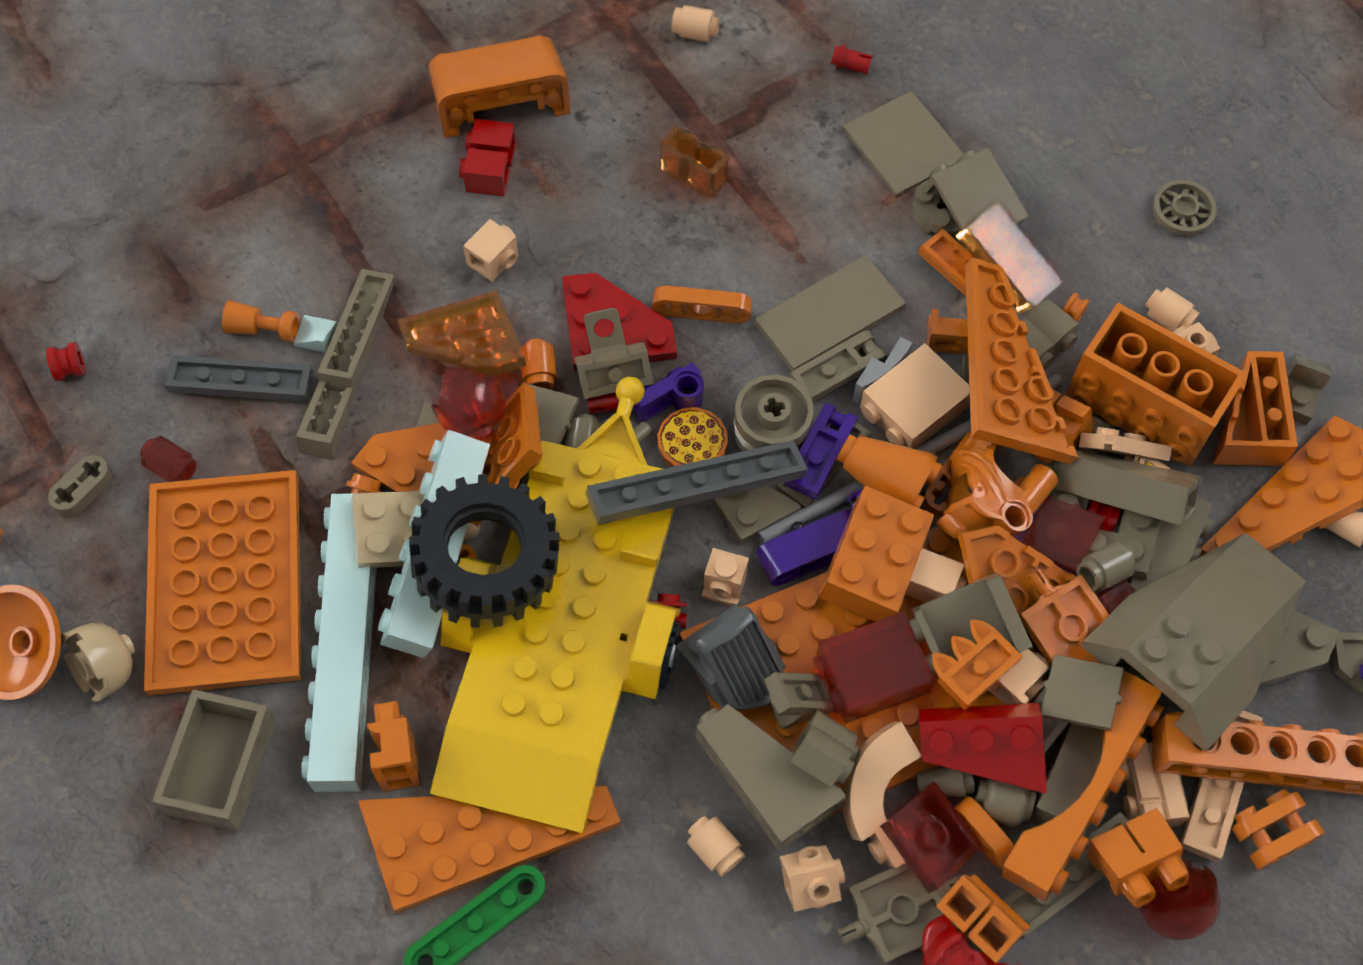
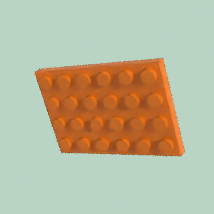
[144,470,302,696]

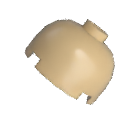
[61,623,135,702]

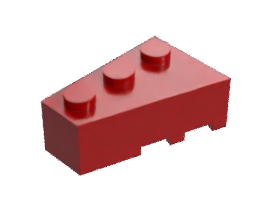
[919,703,1047,794]

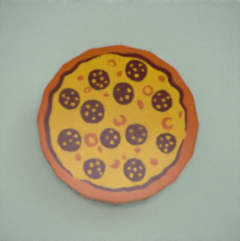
[657,407,728,468]

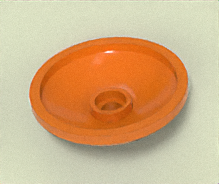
[0,584,61,700]

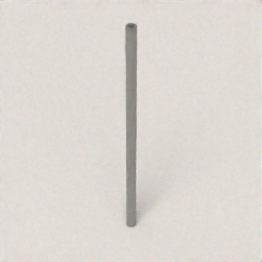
[758,373,1063,544]

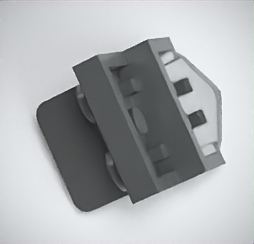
[676,604,786,711]

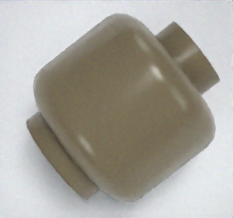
[975,779,1036,827]

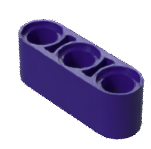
[755,510,851,586]

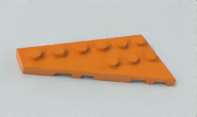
[965,257,1078,465]
[1200,415,1363,556]
[358,786,621,914]

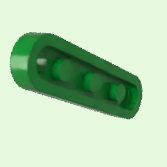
[403,865,546,965]

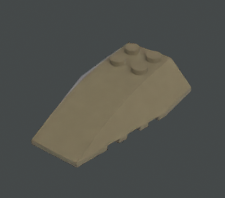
[1081,533,1306,752]

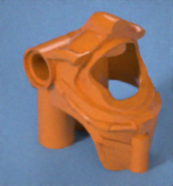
[936,436,1058,540]

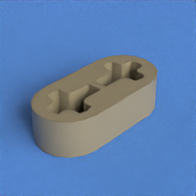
[48,455,113,518]

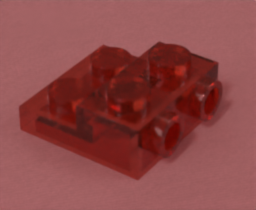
[880,781,982,894]

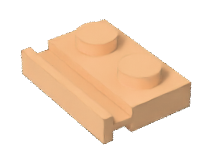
[1079,427,1172,461]

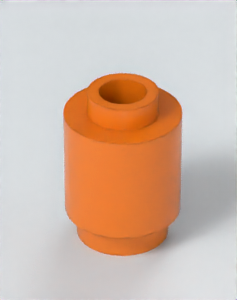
[519,338,557,390]

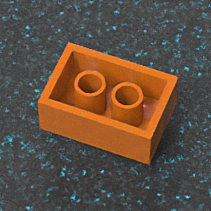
[818,485,934,626]

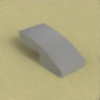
[852,337,913,404]

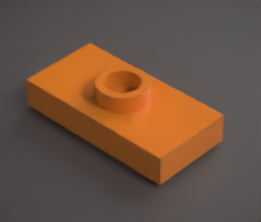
[918,229,977,296]

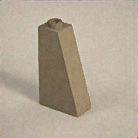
[1053,450,1202,525]
[696,704,846,852]

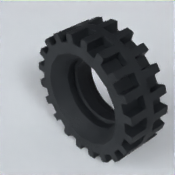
[409,474,560,628]

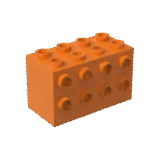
[1065,303,1248,467]

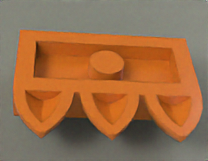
[932,620,1023,710]

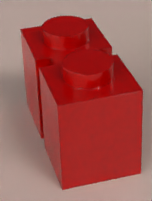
[459,119,517,197]

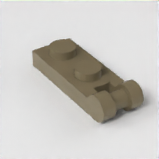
[789,330,889,403]

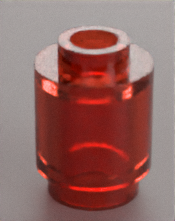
[140,436,197,482]

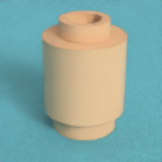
[672,5,720,42]
[1145,287,1200,332]
[687,816,745,877]

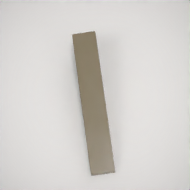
[296,269,395,460]

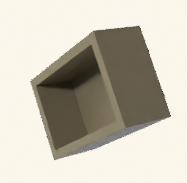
[152,689,277,831]

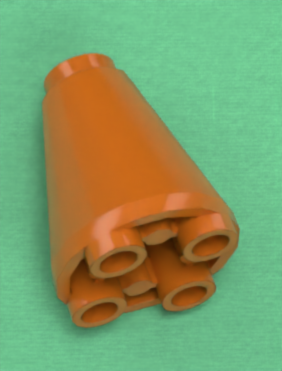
[836,434,942,508]

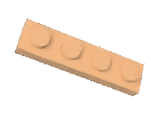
[1180,710,1263,863]

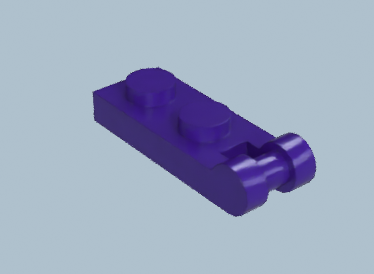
[784,402,859,500]

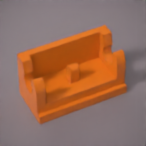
[927,308,968,354]

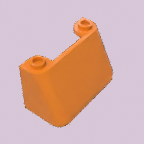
[428,35,571,138]

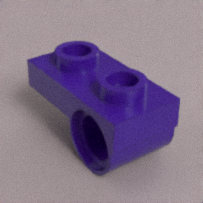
[634,362,704,422]

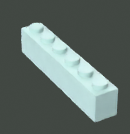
[378,430,490,658]

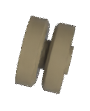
[733,374,814,452]

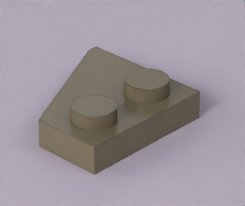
[711,486,801,545]

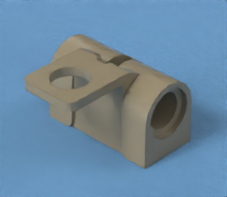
[574,308,654,399]

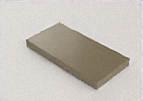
[754,255,906,372]

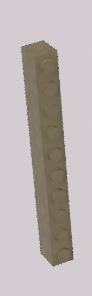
[1030,498,1214,824]

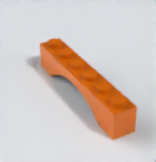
[1002,671,1165,903]

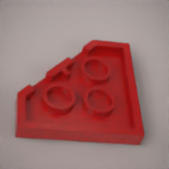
[562,272,677,371]

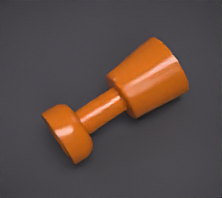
[222,300,300,343]

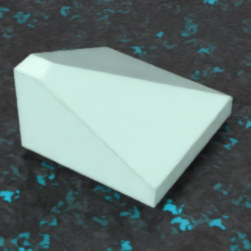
[293,315,338,353]

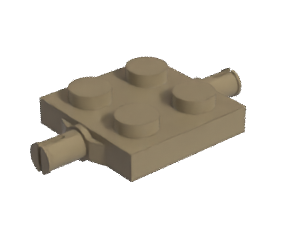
[837,855,962,965]

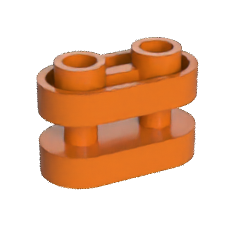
[1231,788,1326,871]

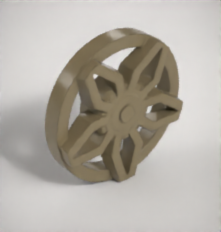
[1152,180,1217,237]

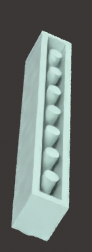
[302,494,377,792]

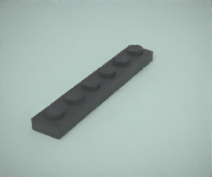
[586,440,808,525]

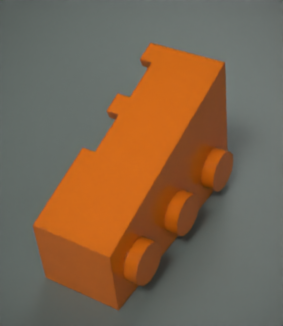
[1213,351,1298,466]

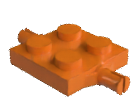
[1019,568,1109,667]

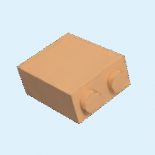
[860,343,970,449]

